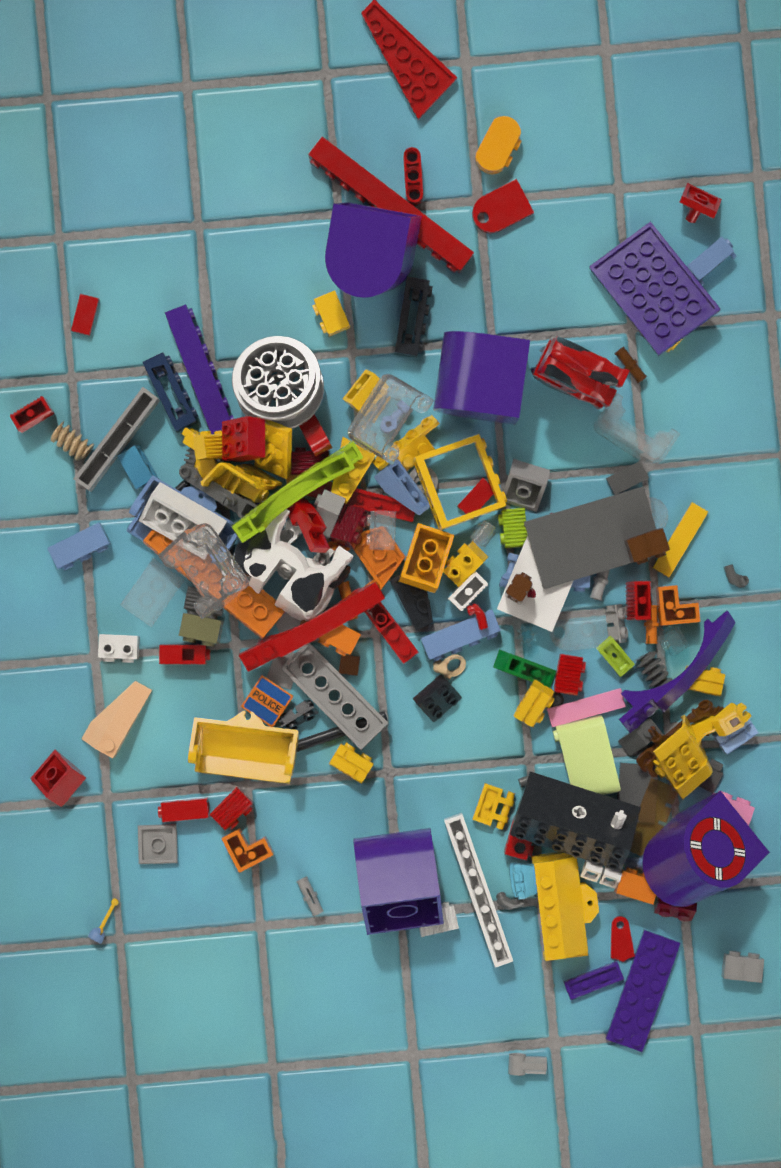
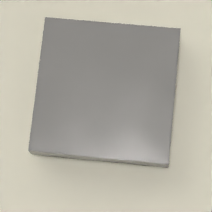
[138,824,178,864]

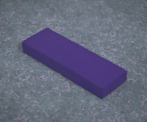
[563,961,624,1000]

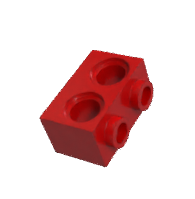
[504,815,534,861]

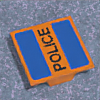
[241,675,294,727]

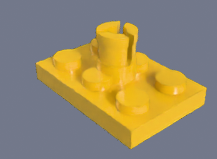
[254,417,292,479]

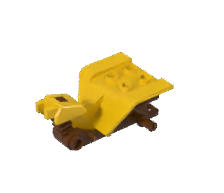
[636,700,751,799]

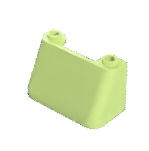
[553,715,621,795]

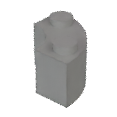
[315,489,346,542]

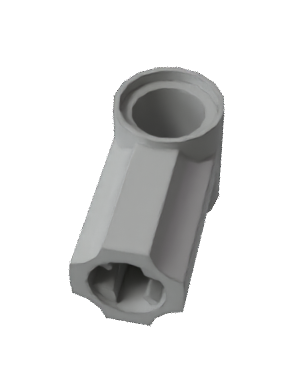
[508,1053,547,1076]

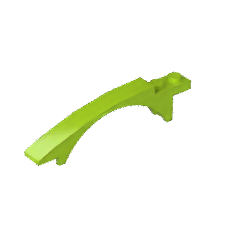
[231,441,363,543]

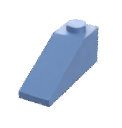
[374,459,430,515]

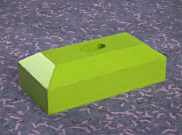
[596,636,635,677]

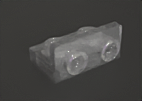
[366,510,396,550]

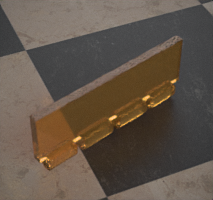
[630,778,678,856]

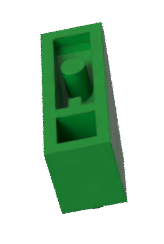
[493,649,556,688]

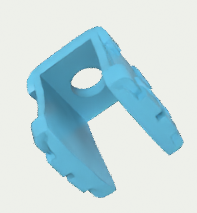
[509,862,537,900]

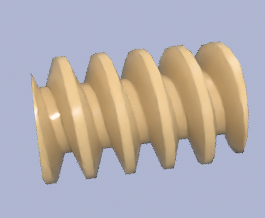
[51,421,95,461]

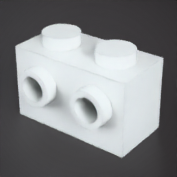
[98,634,140,663]

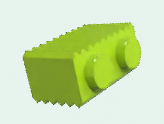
[498,508,527,549]

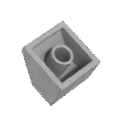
[503,459,550,512]

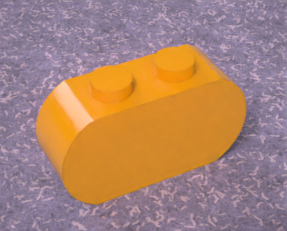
[475,116,522,174]

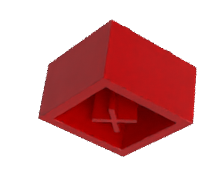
[222,416,265,462]

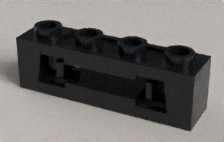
[395,277,433,358]

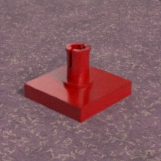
[679,183,722,223]

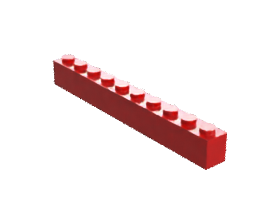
[308,136,474,273]

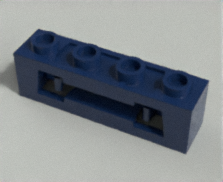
[142,352,199,433]

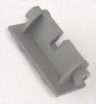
[605,604,628,643]

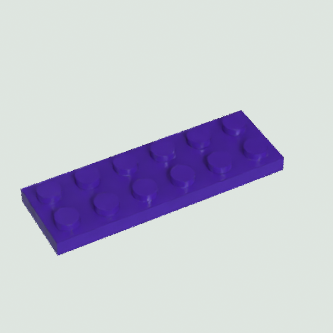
[605,929,681,1052]

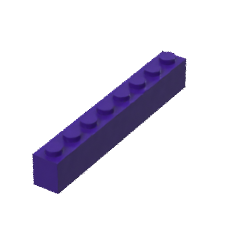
[164,304,234,434]

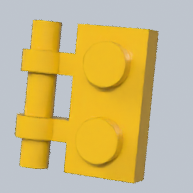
[472,783,515,830]

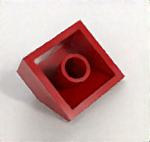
[30,750,86,807]

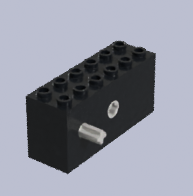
[510,771,641,871]

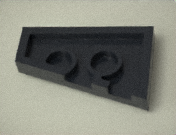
[389,574,433,631]

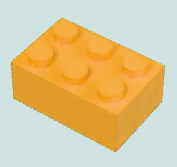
[399,523,454,593]

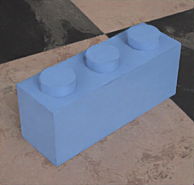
[47,522,111,571]

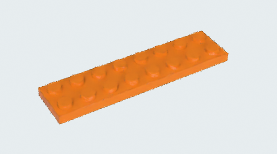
[143,529,285,639]

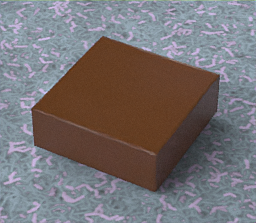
[339,655,360,676]

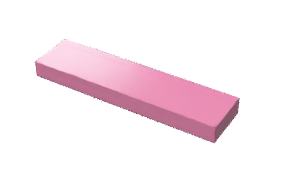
[547,688,626,727]

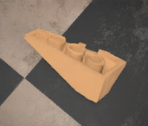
[82,681,152,758]

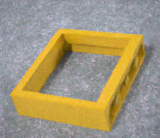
[413,434,507,531]

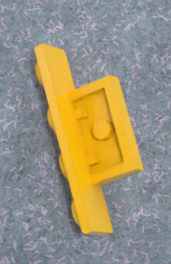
[372,415,440,471]

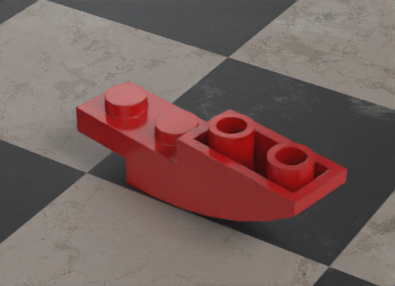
[287,497,330,553]
[364,601,419,664]

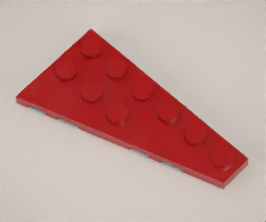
[361,0,457,120]

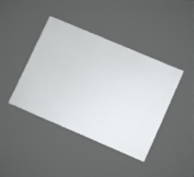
[497,535,574,632]

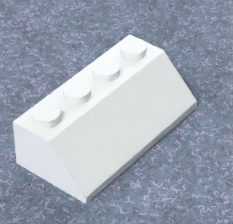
[139,482,227,559]

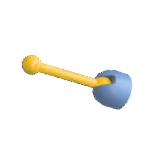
[88,898,119,944]

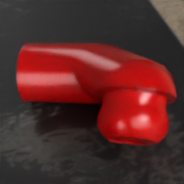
[467,604,488,630]

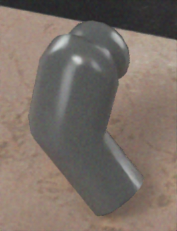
[724,564,749,588]
[496,892,524,910]

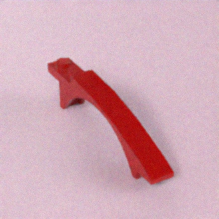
[239,581,385,672]

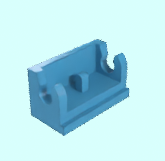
[117,445,158,489]

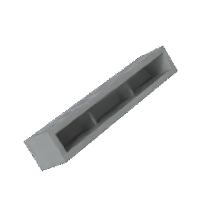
[73,387,160,492]

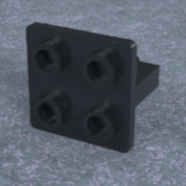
[413,674,462,722]

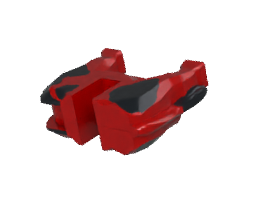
[530,336,630,409]

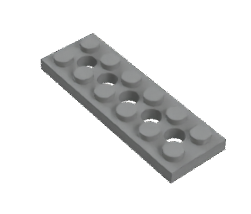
[281,643,389,750]

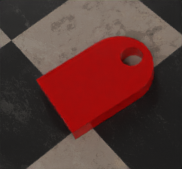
[472,179,534,233]

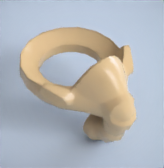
[433,654,466,679]

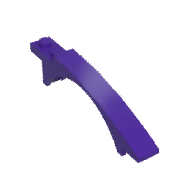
[619,610,736,733]

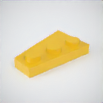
[331,437,375,504]

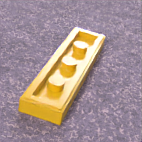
[652,502,708,578]

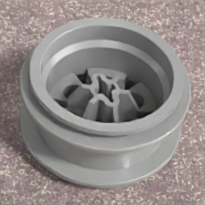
[232,336,324,429]

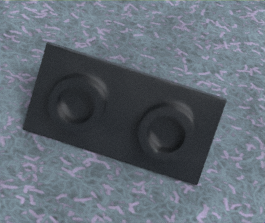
[278,699,319,730]

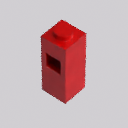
[159,645,211,664]
[158,797,210,822]

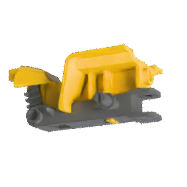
[179,427,282,518]

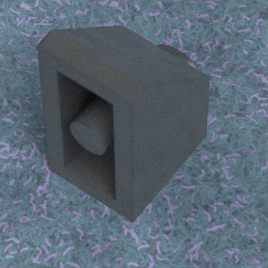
[618,717,662,756]

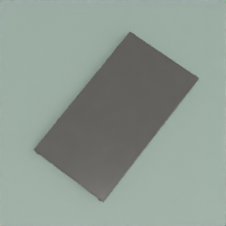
[524,486,656,589]

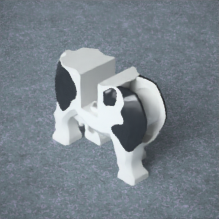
[232,509,354,621]

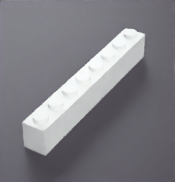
[444,813,513,968]

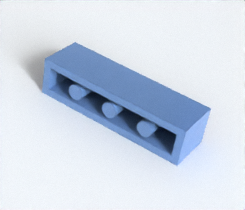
[421,609,501,662]

